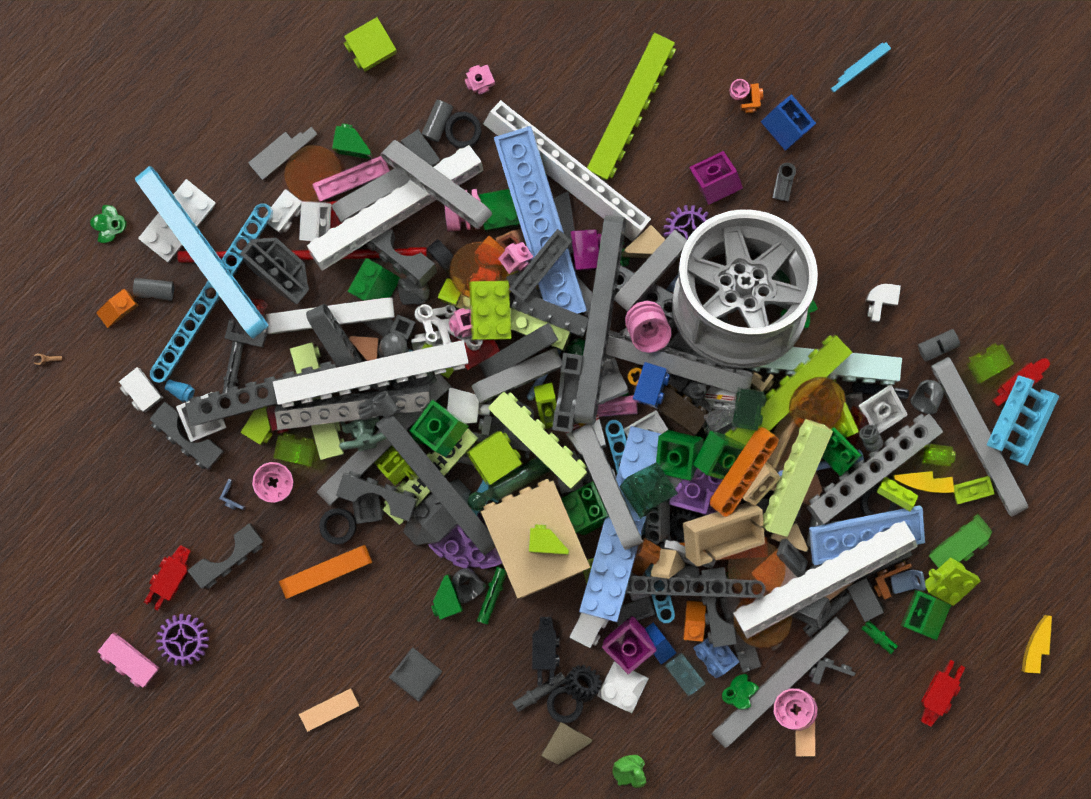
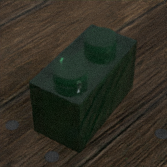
[732,387,766,431]

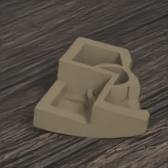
[541,722,593,764]

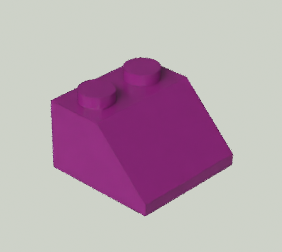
[689,151,743,205]
[571,229,602,272]
[602,616,657,675]

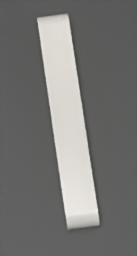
[266,298,395,334]

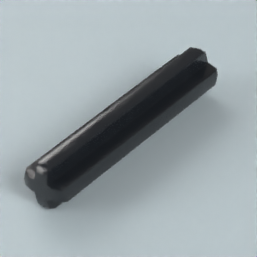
[852,382,909,399]

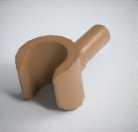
[34,353,62,365]

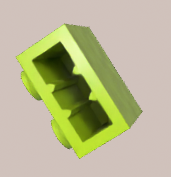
[344,17,397,72]
[466,431,522,485]

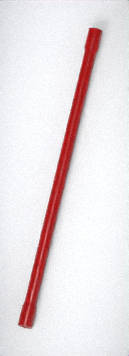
[177,247,427,263]

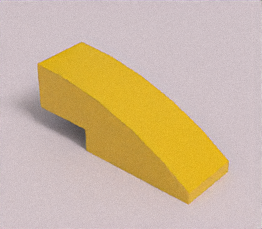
[892,471,954,493]
[1022,615,1052,673]

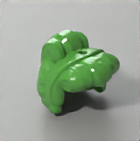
[613,755,646,788]

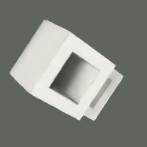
[865,284,901,323]

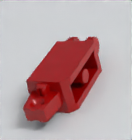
[992,358,1050,406]
[144,545,191,611]
[920,660,965,727]

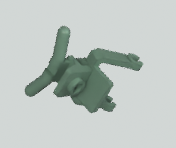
[339,417,387,452]

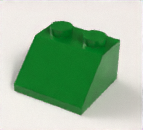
[332,124,373,160]
[479,189,521,232]
[348,258,401,301]
[410,400,469,457]
[655,430,703,481]
[693,430,746,479]
[431,574,463,619]

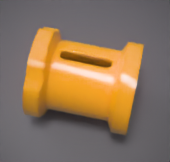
[627,368,642,386]

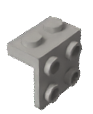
[598,355,628,405]

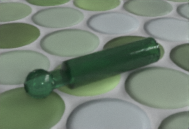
[467,457,552,511]

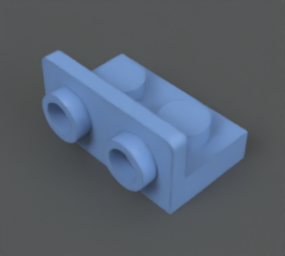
[693,637,739,678]

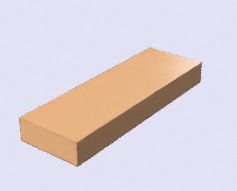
[299,688,359,732]
[795,698,815,756]

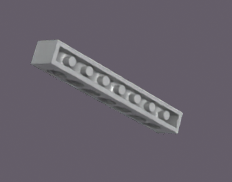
[806,413,943,525]

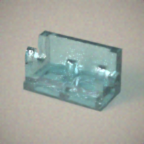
[665,653,705,696]

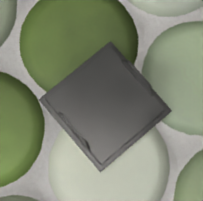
[389,648,443,701]

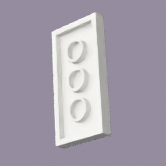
[138,179,217,263]

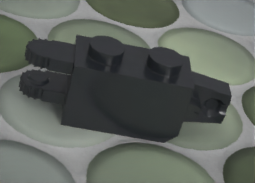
[532,617,560,686]

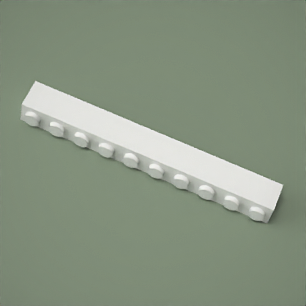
[483,100,651,242]
[307,145,483,271]
[273,340,468,408]
[734,521,918,639]

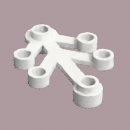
[415,304,483,350]

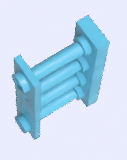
[987,375,1059,466]

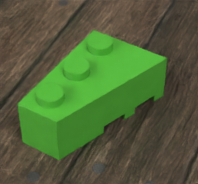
[929,514,992,568]

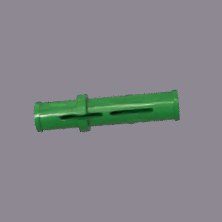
[477,566,507,625]

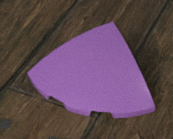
[669,468,723,515]
[428,512,502,569]

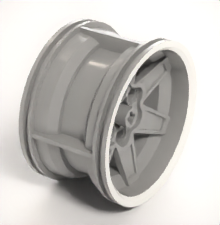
[672,210,818,369]

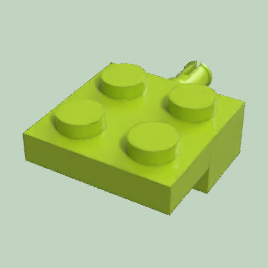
[374,446,417,486]
[925,557,981,606]

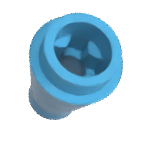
[165,379,195,402]

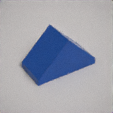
[645,622,676,664]

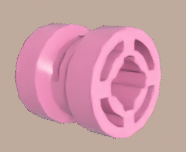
[729,79,750,101]

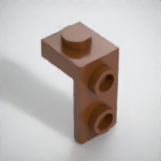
[631,538,661,576]
[873,561,912,600]

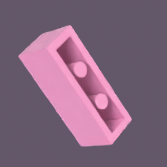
[98,633,160,688]

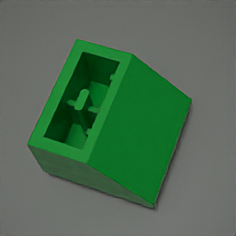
[822,427,862,477]
[561,481,609,535]
[901,590,951,640]

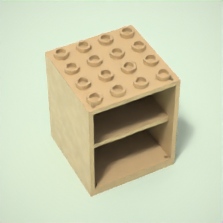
[481,479,591,599]

